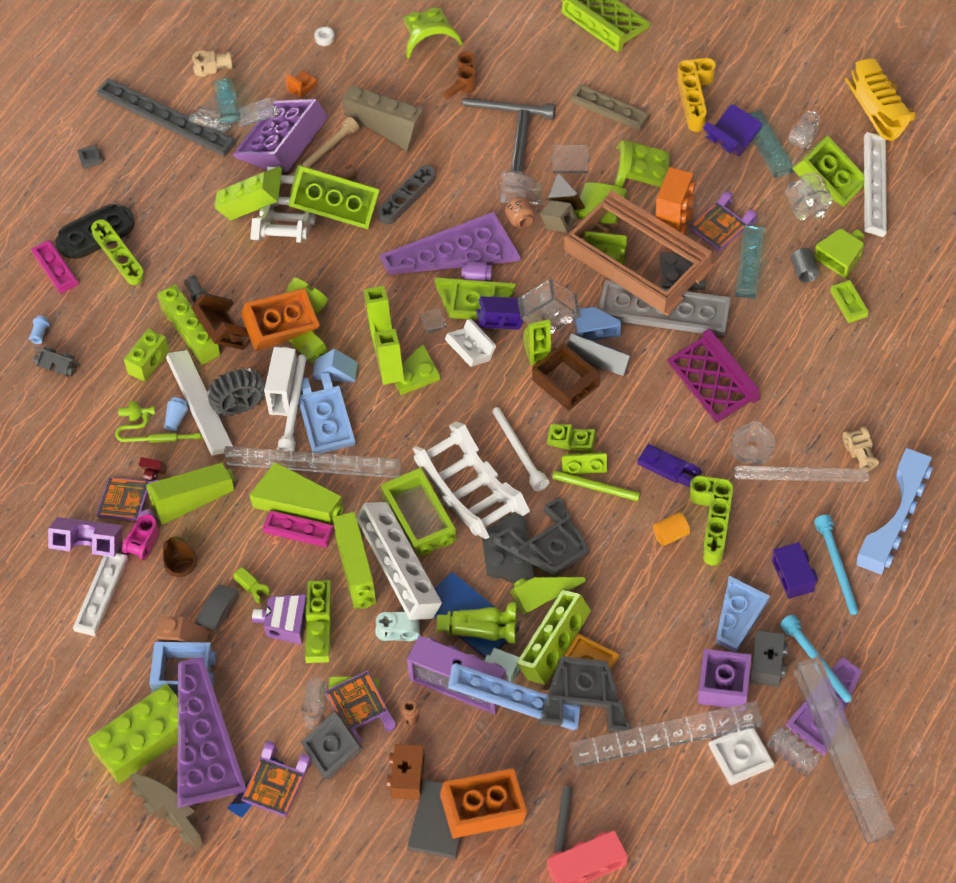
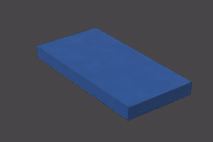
[434,572,519,659]

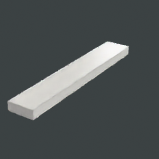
[864,132,887,237]
[166,350,233,456]

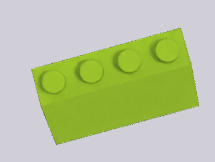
[288,165,379,229]

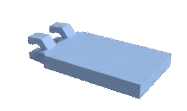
[299,372,356,455]

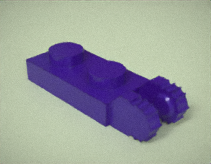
[637,444,702,488]

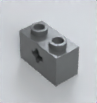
[750,631,788,687]

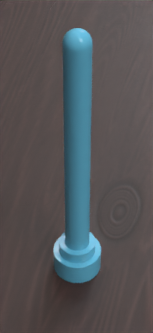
[814,515,859,615]
[780,615,852,703]

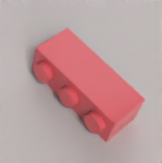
[547,830,627,883]

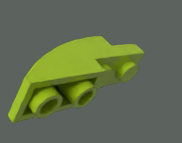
[305,580,331,663]

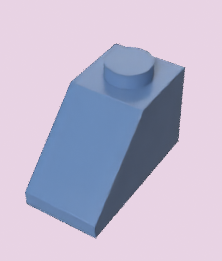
[573,307,621,341]

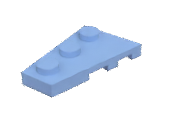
[716,576,770,653]

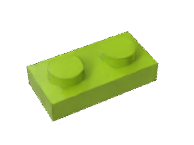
[830,280,869,323]

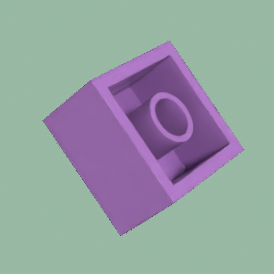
[698,649,751,710]

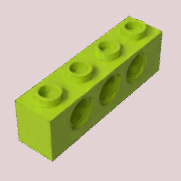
[157,284,220,365]
[516,590,591,685]

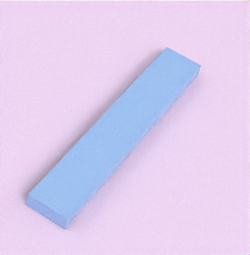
[448,663,581,730]

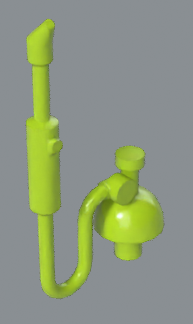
[115,401,203,443]

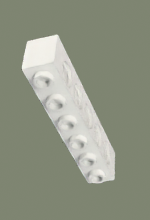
[356,502,442,620]

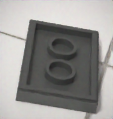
[407,780,461,859]

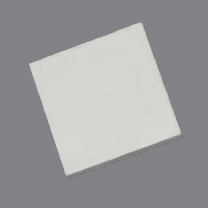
[708,724,774,786]

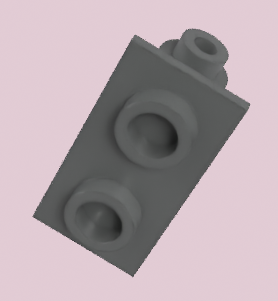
[33,346,81,377]

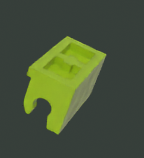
[584,231,627,265]
[288,331,329,364]

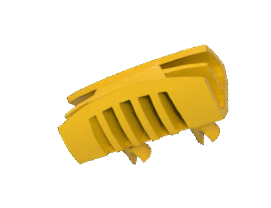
[845,58,916,141]

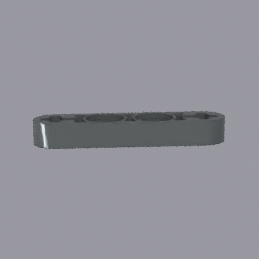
[378,165,435,225]

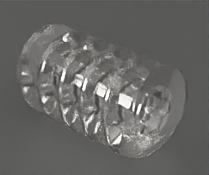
[767,726,822,777]

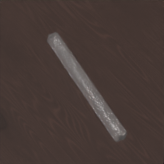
[734,466,869,482]

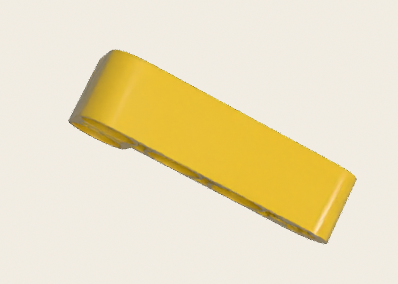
[677,58,716,132]

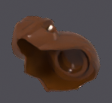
[163,536,197,577]

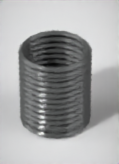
[790,248,820,282]

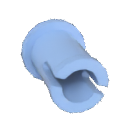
[29,316,50,344]

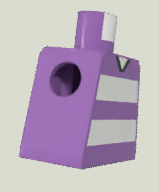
[252,594,307,644]

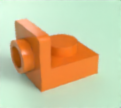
[285,70,318,98]

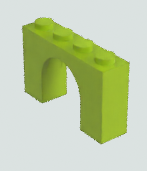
[363,285,404,385]

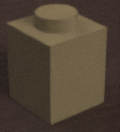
[540,200,578,233]

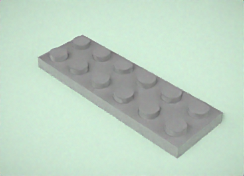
[599,280,731,337]

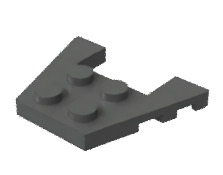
[493,496,589,577]
[539,656,631,734]

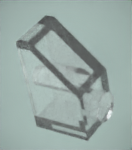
[500,171,543,204]

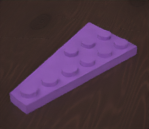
[380,212,520,275]
[178,657,246,808]

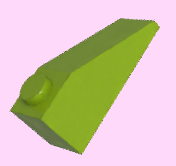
[523,319,551,365]
[509,577,586,616]

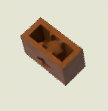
[386,744,425,800]

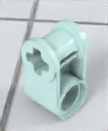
[375,611,420,641]

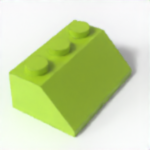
[215,166,282,221]

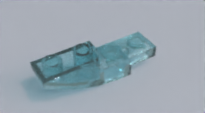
[213,78,241,123]

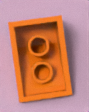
[241,288,320,351]

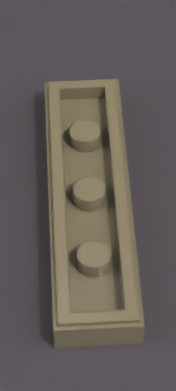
[570,84,650,131]

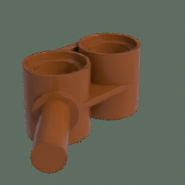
[443,51,476,99]

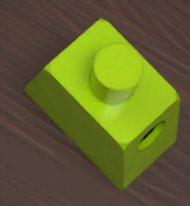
[814,229,864,279]

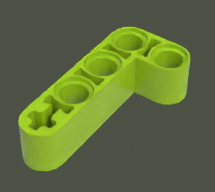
[689,476,733,566]

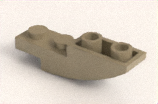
[130,773,203,850]

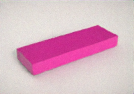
[31,240,79,294]
[263,510,334,548]

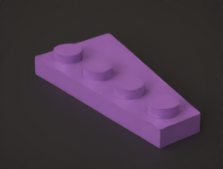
[785,657,862,756]

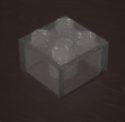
[518,279,581,334]

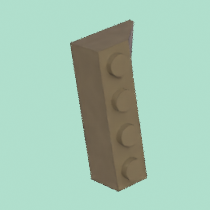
[342,85,425,153]

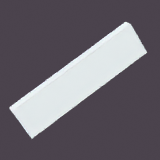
[73,553,128,636]

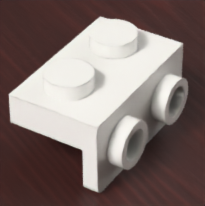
[445,319,496,367]

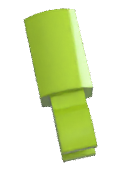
[233,567,270,604]

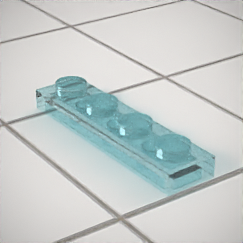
[748,110,794,178]
[735,225,765,299]

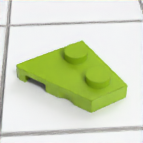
[394,345,440,395]

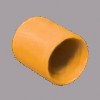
[653,512,690,546]

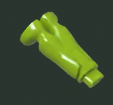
[437,602,518,644]

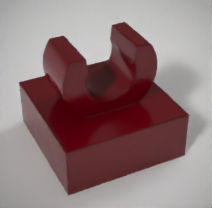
[139,457,167,481]

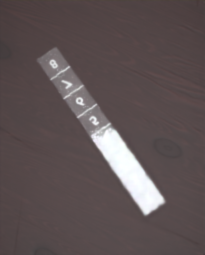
[224,446,402,478]
[570,701,763,768]

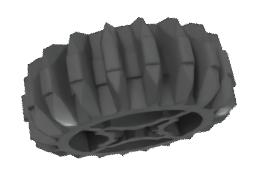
[207,367,265,417]

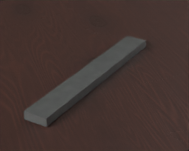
[97,78,236,157]

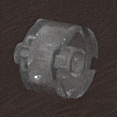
[785,173,833,221]

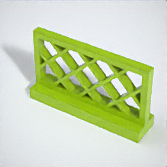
[561,0,651,52]

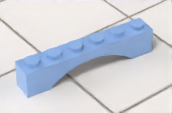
[856,448,933,575]

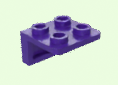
[703,105,762,157]

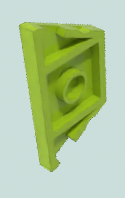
[435,277,516,320]

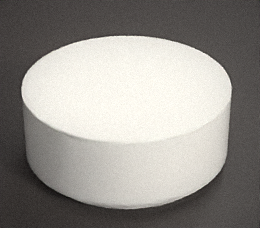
[315,27,335,46]

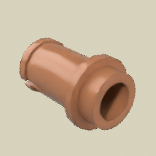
[332,164,357,180]
[400,700,419,726]

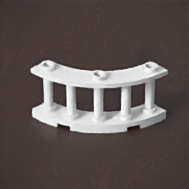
[251,167,316,243]
[412,422,530,539]

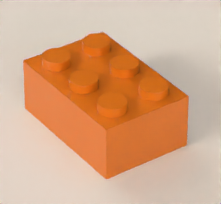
[656,167,696,235]
[440,768,527,839]

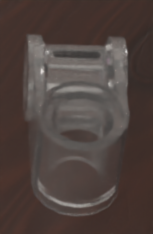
[787,111,820,151]

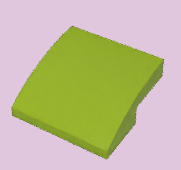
[575,183,628,224]

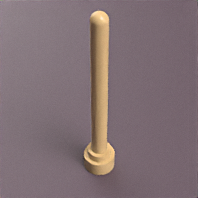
[289,117,359,176]

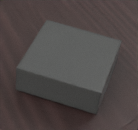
[77,145,102,169]

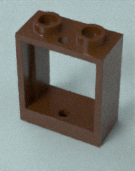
[532,343,600,411]

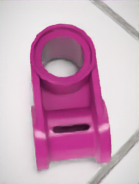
[122,514,160,560]

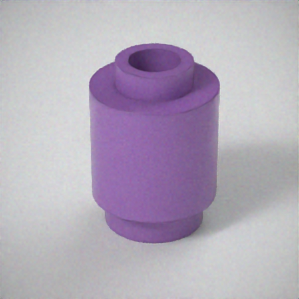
[461,261,492,282]

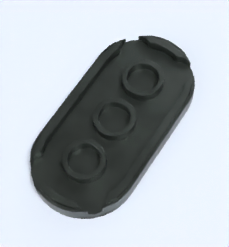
[56,204,134,259]

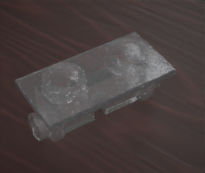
[237,97,279,127]

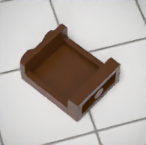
[191,293,251,350]

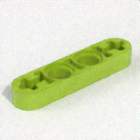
[91,220,144,285]

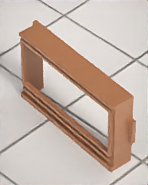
[564,190,714,316]

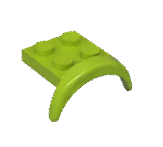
[403,8,463,58]
[614,140,669,188]

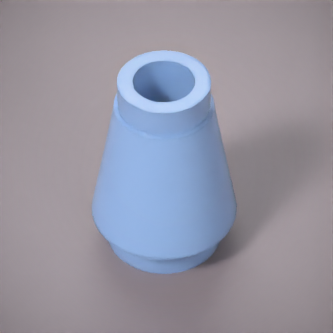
[164,397,188,431]

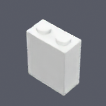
[264,347,297,416]

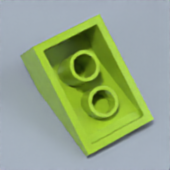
[792,135,864,207]

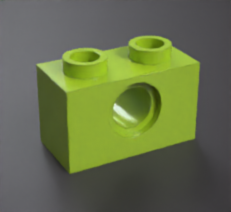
[124,328,170,382]

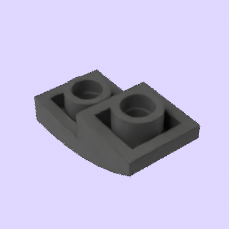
[196,585,239,630]

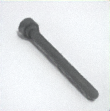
[461,98,556,120]

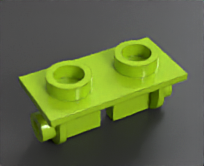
[561,451,607,475]

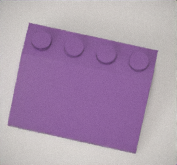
[232,99,328,173]

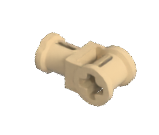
[192,51,232,77]
[842,426,879,472]

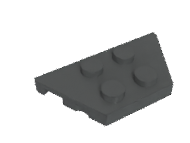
[482,512,534,583]

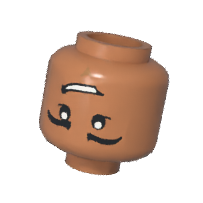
[505,197,535,228]

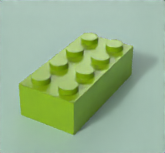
[87,683,178,784]

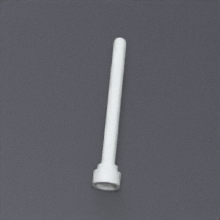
[277,355,306,454]
[492,407,549,491]

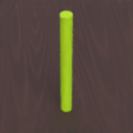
[552,471,641,501]

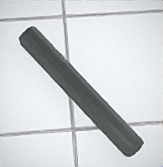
[511,110,529,176]

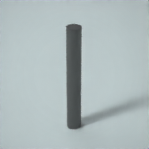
[554,786,572,853]

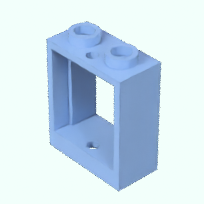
[149,642,216,695]

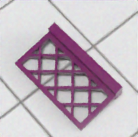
[667,329,760,423]

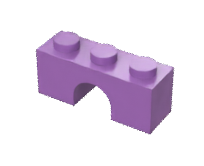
[48,517,122,557]

